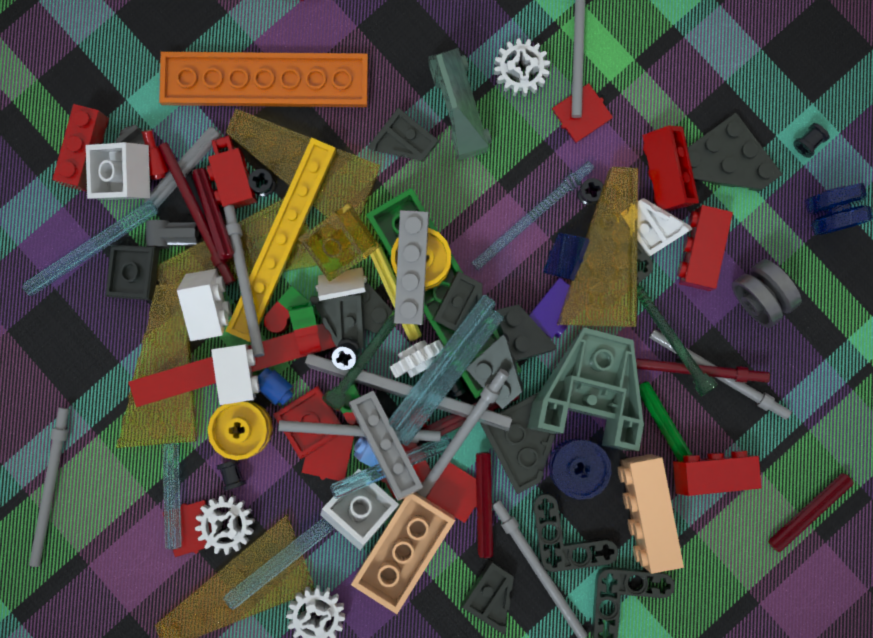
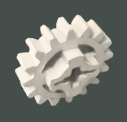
[494,38,550,97]
[390,339,446,378]
[195,495,255,555]
[286,585,345,638]

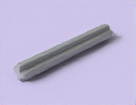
[144,127,221,211]

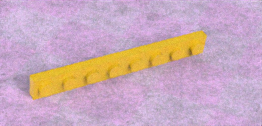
[225,137,337,342]

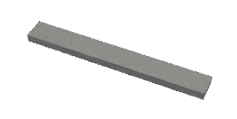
[305,354,512,431]

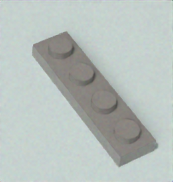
[394,210,429,325]
[349,391,423,501]

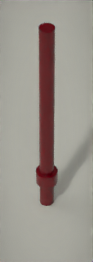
[158,142,236,286]
[636,358,770,383]

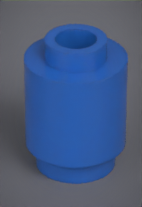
[258,368,294,406]

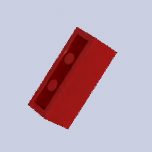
[52,104,109,192]
[642,125,699,211]
[677,205,733,291]
[673,450,762,496]

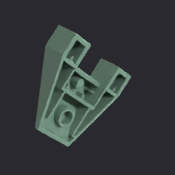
[428,48,492,161]
[528,327,644,451]

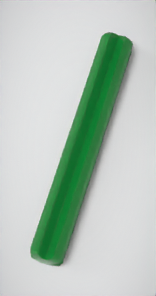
[639,381,692,461]

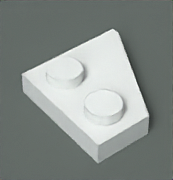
[620,198,692,257]

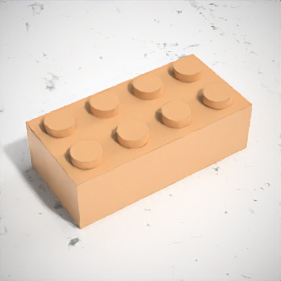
[618,454,684,574]
[351,492,455,614]

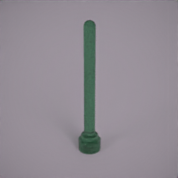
[634,286,718,397]
[322,309,397,411]

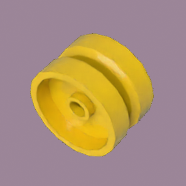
[391,228,451,291]
[207,401,273,460]

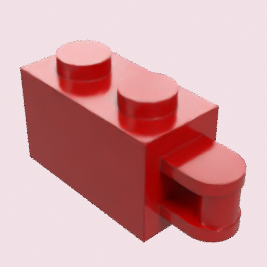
[207,135,257,209]

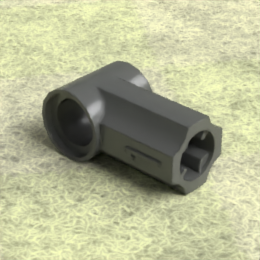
[146,220,200,249]

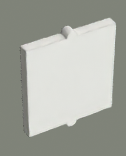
[315,267,367,301]

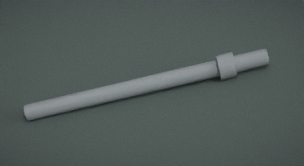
[571,0,585,118]
[224,205,265,357]
[649,329,792,420]
[418,369,509,497]
[29,407,70,567]
[278,420,441,443]
[492,500,588,638]

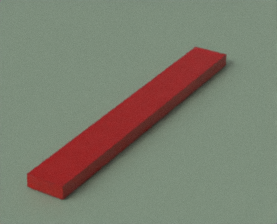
[128,323,336,407]

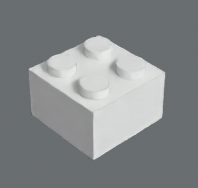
[86,142,150,200]
[177,269,232,341]
[211,344,260,405]
[320,469,399,551]

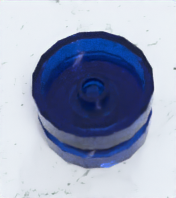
[804,183,873,236]
[548,438,612,500]

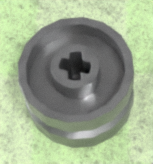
[732,259,802,328]

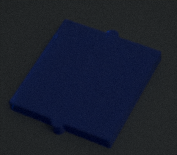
[543,233,590,281]

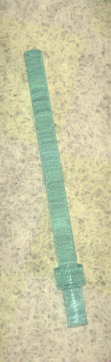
[471,161,594,271]

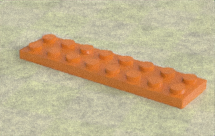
[159,52,368,107]

